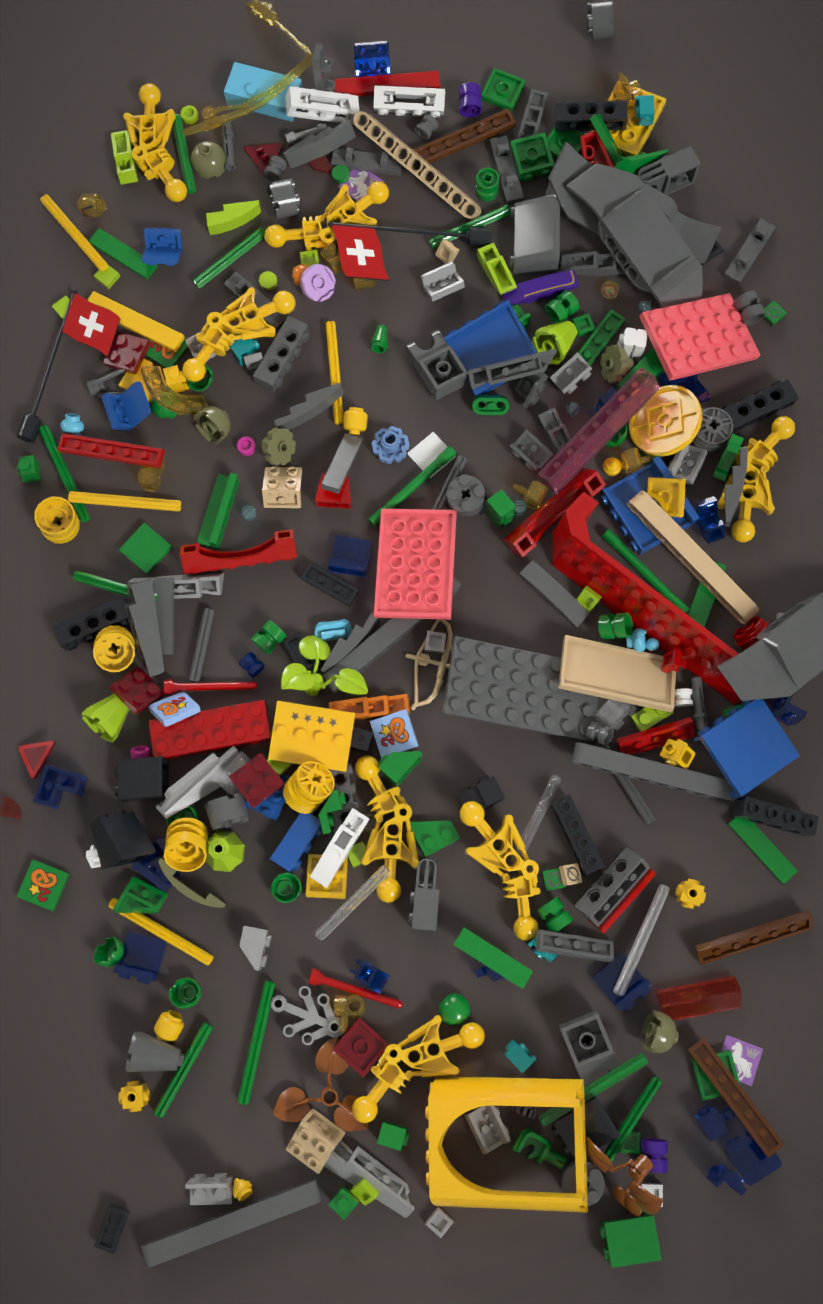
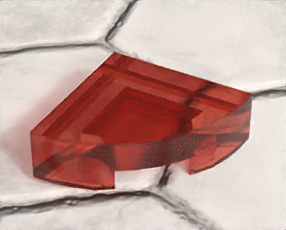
[309,155,333,174]
[0,797,21,819]

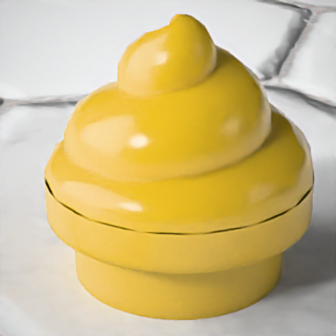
[603,457,622,476]
[232,1178,253,1201]

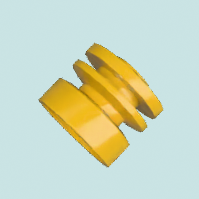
[34,497,80,544]
[93,625,135,672]
[283,761,335,814]
[164,817,208,872]

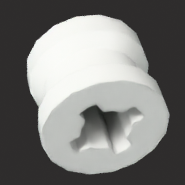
[674,688,693,707]

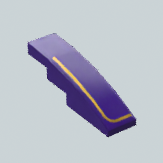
[503,269,580,307]

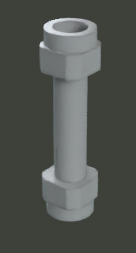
[285,123,327,145]

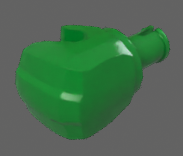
[512,1128,567,1170]

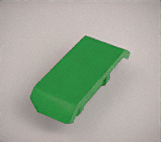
[614,149,668,176]

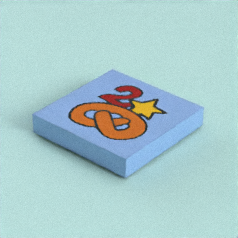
[148,691,200,727]
[370,709,419,758]

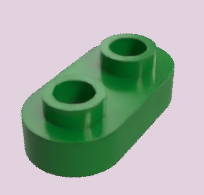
[472,395,509,415]

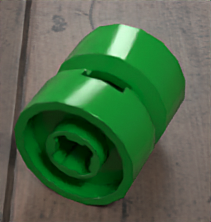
[475,167,499,202]
[545,290,580,324]
[598,612,633,640]
[251,620,287,656]
[536,896,573,932]

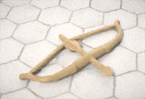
[405,619,453,710]

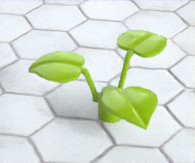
[281,636,368,696]

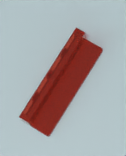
[656,976,741,1020]

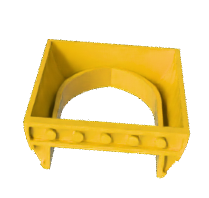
[425,1076,588,1212]

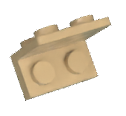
[262,466,302,508]
[286,1108,346,1174]

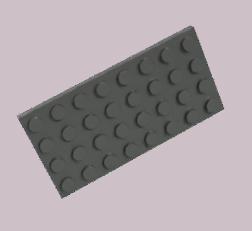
[442,636,598,742]

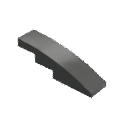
[517,88,548,139]
[283,119,356,169]
[561,251,626,276]
[274,383,345,430]
[537,407,587,480]
[725,447,748,527]
[519,560,589,627]
[321,612,379,675]

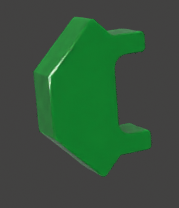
[713,434,744,481]

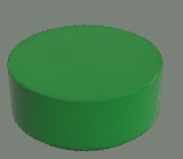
[332,165,350,184]

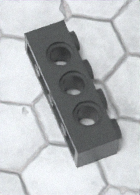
[253,315,310,392]
[328,762,363,837]
[575,847,650,927]

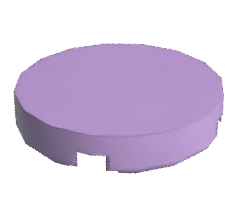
[300,264,335,301]

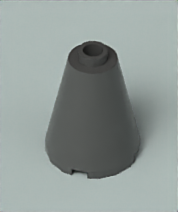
[125,1030,185,1072]

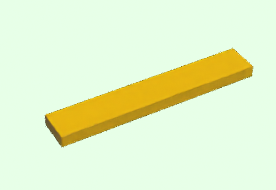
[88,291,185,352]

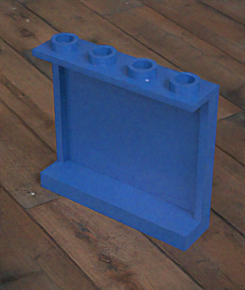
[444,300,538,396]
[599,456,700,556]
[694,699,800,799]

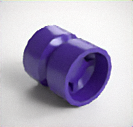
[459,82,482,118]
[641,1138,668,1173]

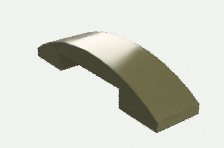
[158,858,227,908]

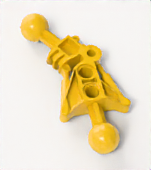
[123,83,187,202]
[264,181,389,251]
[182,287,296,382]
[717,416,795,543]
[355,756,419,903]
[460,801,540,941]
[352,1015,485,1123]

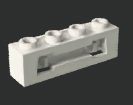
[285,86,359,125]
[374,86,445,118]

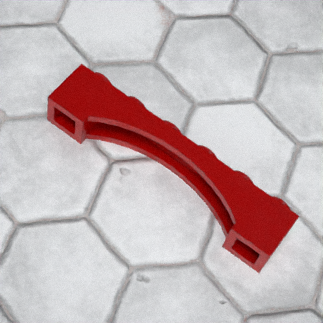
[503,468,606,557]
[180,529,297,575]

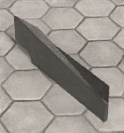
[468,348,557,389]
[124,579,164,677]

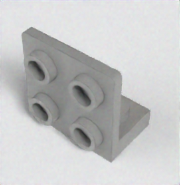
[185,1173,233,1205]

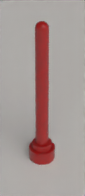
[164,679,258,695]
[308,968,403,1008]

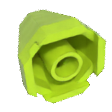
[532,321,578,364]
[81,694,129,743]
[206,831,245,872]

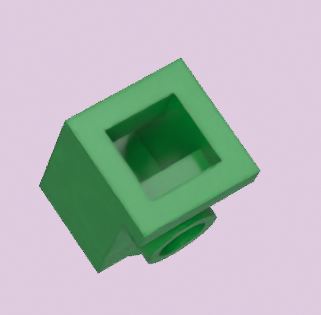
[17,455,41,483]

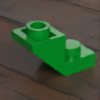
[319,788,346,834]

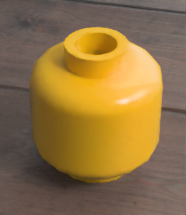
[343,407,368,435]
[154,1010,184,1042]

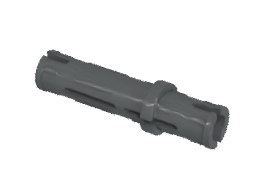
[220,117,236,171]
[689,677,709,736]

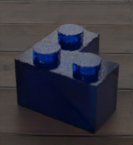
[33,764,88,810]

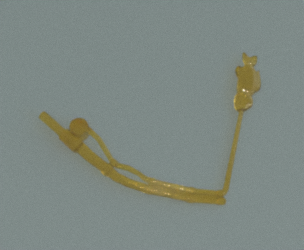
[183,0,313,136]

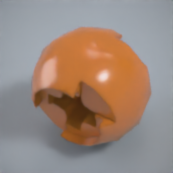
[292,264,309,287]

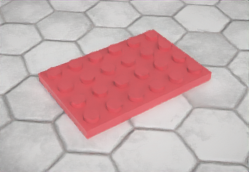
[639,293,761,381]
[374,509,457,620]

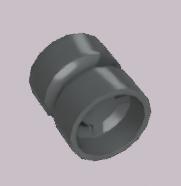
[734,290,766,326]

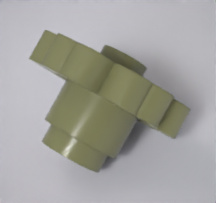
[600,345,633,383]
[261,428,296,465]

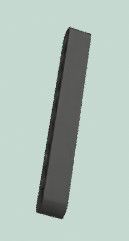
[322,576,463,693]
[572,743,735,804]
[140,1179,323,1268]

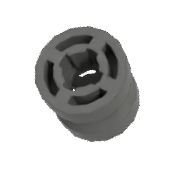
[414,114,439,141]
[264,156,287,181]
[586,721,614,746]

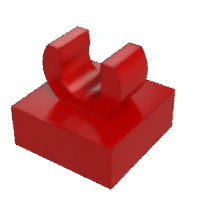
[661,648,686,674]

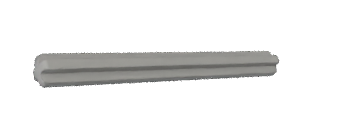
[613,884,670,996]

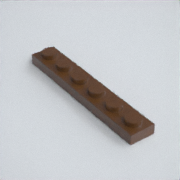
[413,109,516,165]
[695,910,813,965]
[687,1038,785,1158]

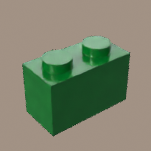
[485,489,516,529]

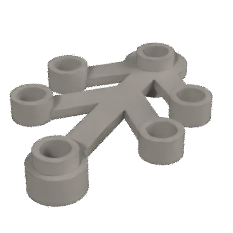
[271,986,345,1045]

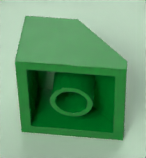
[378,751,423,787]

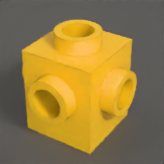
[659,739,696,769]
[675,878,706,909]
[119,1080,150,1112]

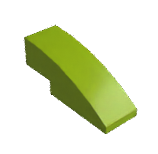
[111,130,138,185]
[206,200,261,235]
[476,243,517,295]

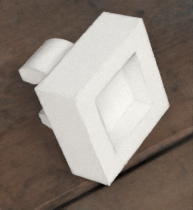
[86,845,101,868]

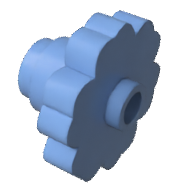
[372,426,409,464]

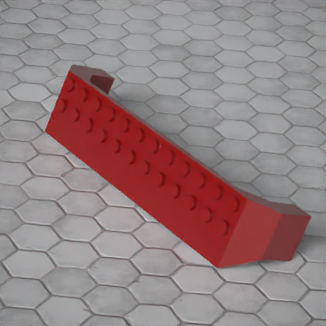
[552,492,743,705]

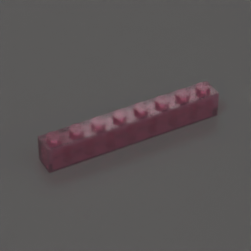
[538,368,659,495]

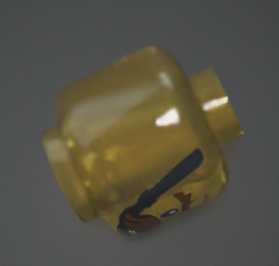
[77,193,106,217]

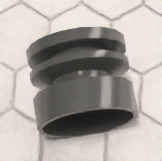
[690,407,733,455]

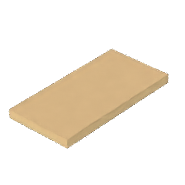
[558,635,676,712]

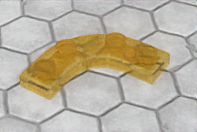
[141,366,208,415]

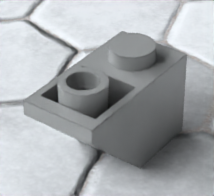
[239,926,272,971]

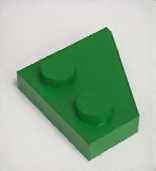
[410,821,460,857]
[113,876,168,913]

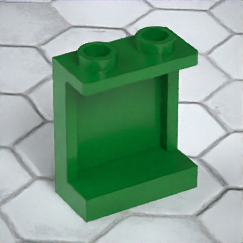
[599,1212,662,1268]

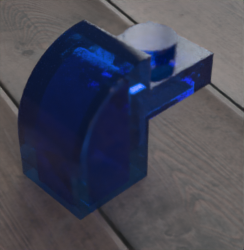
[696,496,725,544]

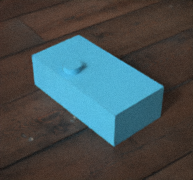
[224,62,303,122]

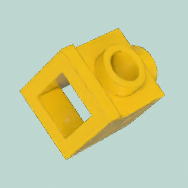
[163,365,189,394]

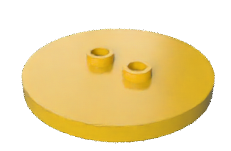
[629,385,702,456]

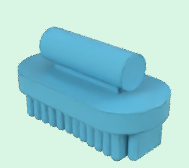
[315,619,352,641]

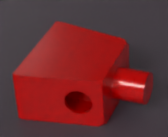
[315,473,352,509]

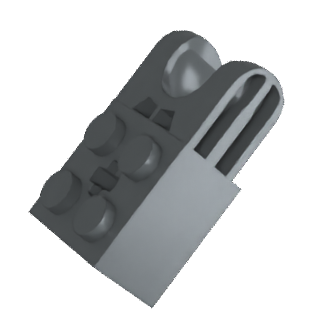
[638,146,701,195]
[406,330,469,400]
[408,859,439,931]
[559,1010,624,1087]

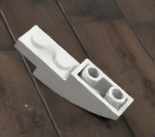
[310,808,370,888]

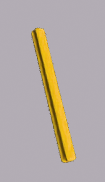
[40,194,108,272]
[326,321,344,425]
[68,491,182,512]
[108,898,214,965]

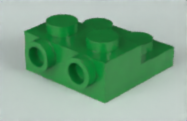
[510,132,554,182]

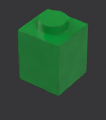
[377,1120,409,1151]
[329,1185,359,1220]

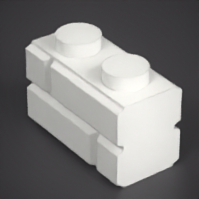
[617,328,647,363]

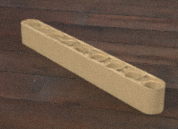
[353,111,481,219]
[627,490,759,625]

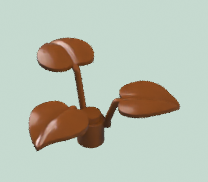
[273,1037,368,1132]
[586,1136,663,1216]

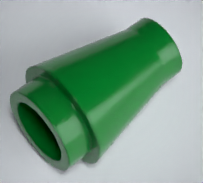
[370,325,388,354]

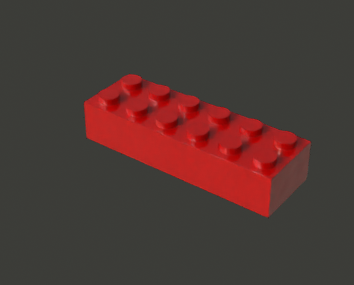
[149,700,272,760]

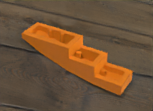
[329,694,411,720]

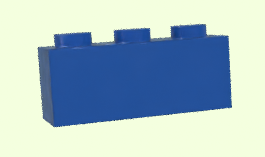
[270,813,323,873]

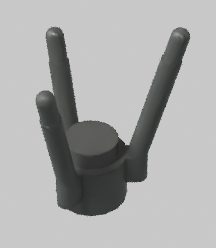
[87,369,125,399]

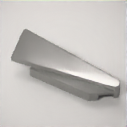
[128,572,224,599]
[156,746,246,818]
[324,1140,415,1218]

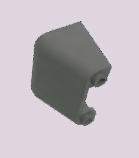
[510,194,560,275]

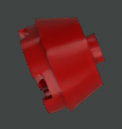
[732,616,769,650]

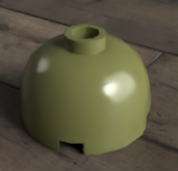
[191,141,225,179]
[194,406,231,444]
[642,1010,679,1054]

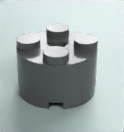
[587,0,614,40]
[266,178,300,220]
[447,474,485,517]
[204,793,249,830]
[560,1159,605,1206]

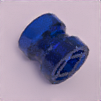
[238,651,265,678]

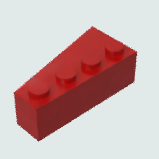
[580,130,614,168]

